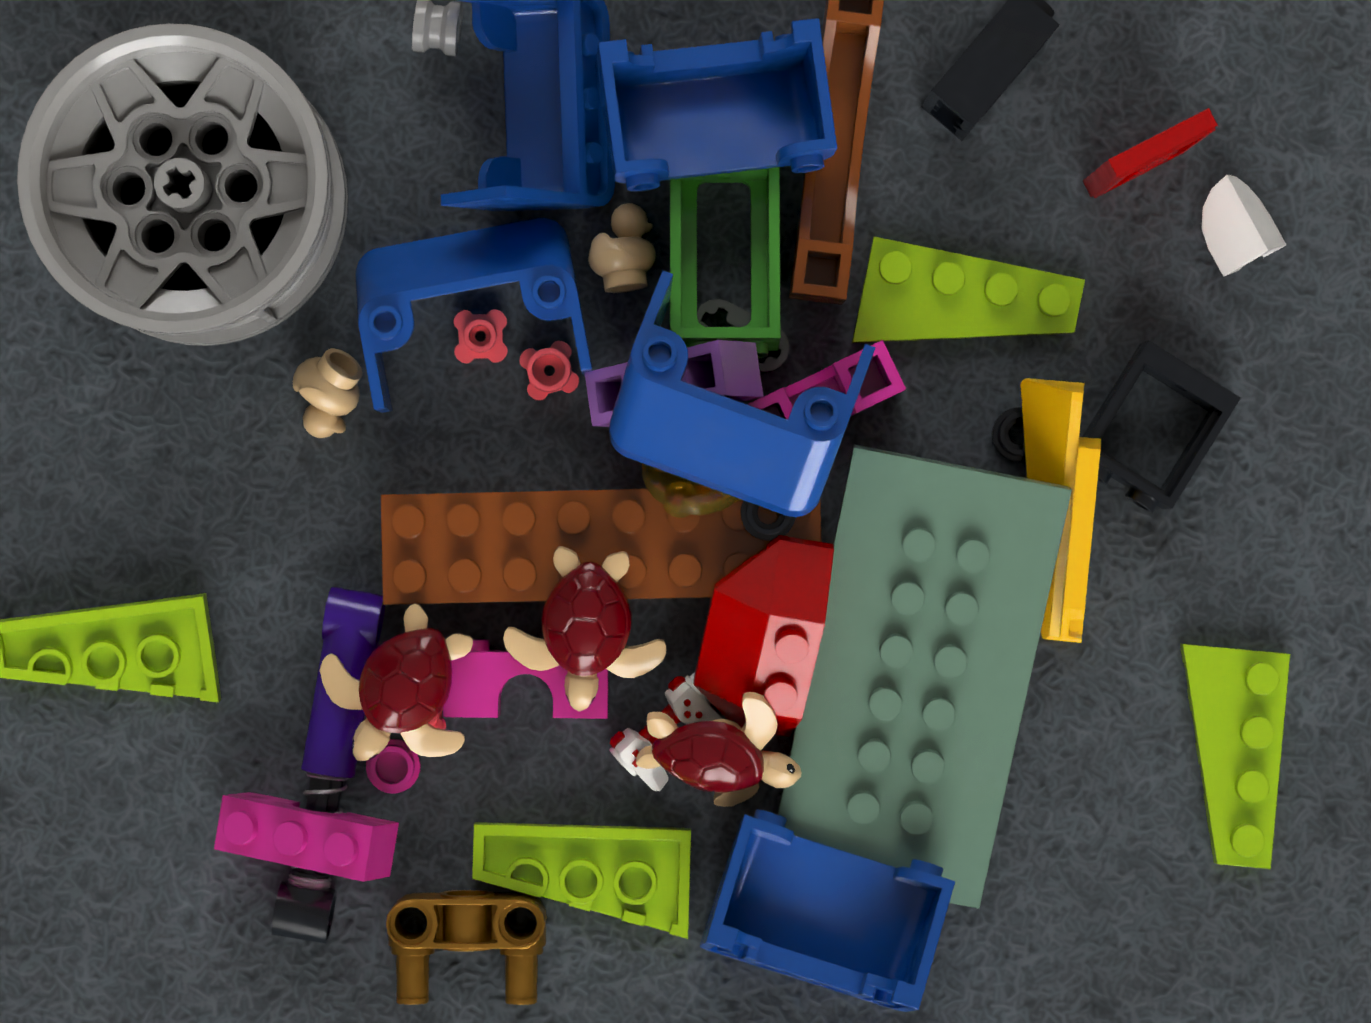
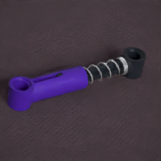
[272,587,386,944]

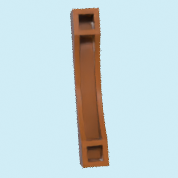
[789,0,884,305]

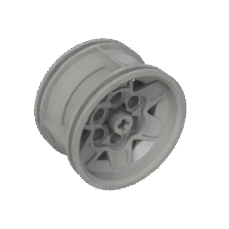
[17,23,348,346]

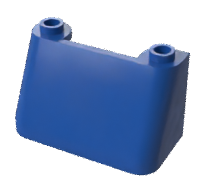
[595,18,837,192]
[699,809,955,1012]

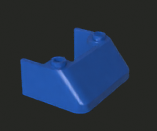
[441,0,615,211]
[355,218,593,413]
[609,270,876,517]

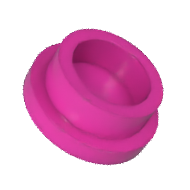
[366,739,421,794]

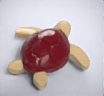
[503,546,666,712]
[320,603,473,761]
[636,692,802,807]

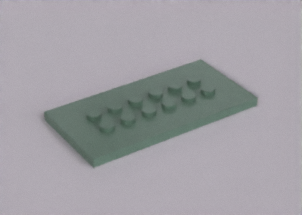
[777,444,1072,909]

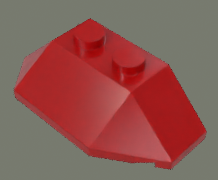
[693,535,834,737]

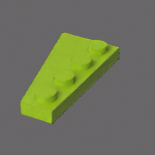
[852,237,1085,343]
[0,593,221,703]
[1180,644,1290,869]
[472,822,691,939]

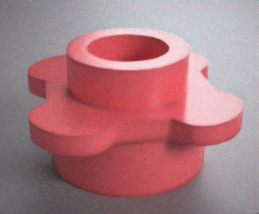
[453,309,508,364]
[519,341,579,401]

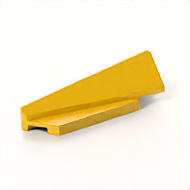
[1020,378,1101,643]

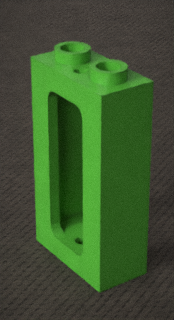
[670,167,781,358]

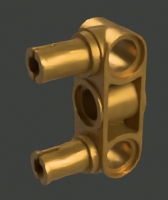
[386,890,547,1005]

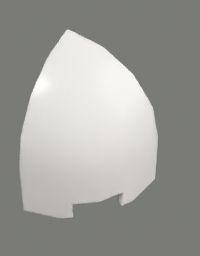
[1201,175,1286,277]

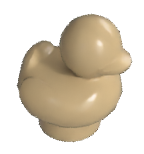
[588,203,656,293]
[293,348,363,438]

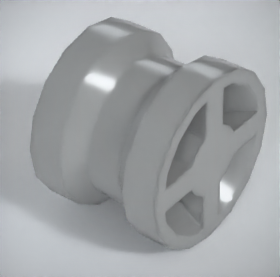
[412,0,463,57]

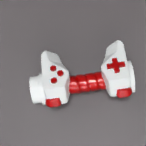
[609,672,722,791]

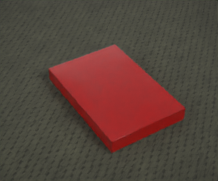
[1083,108,1218,198]

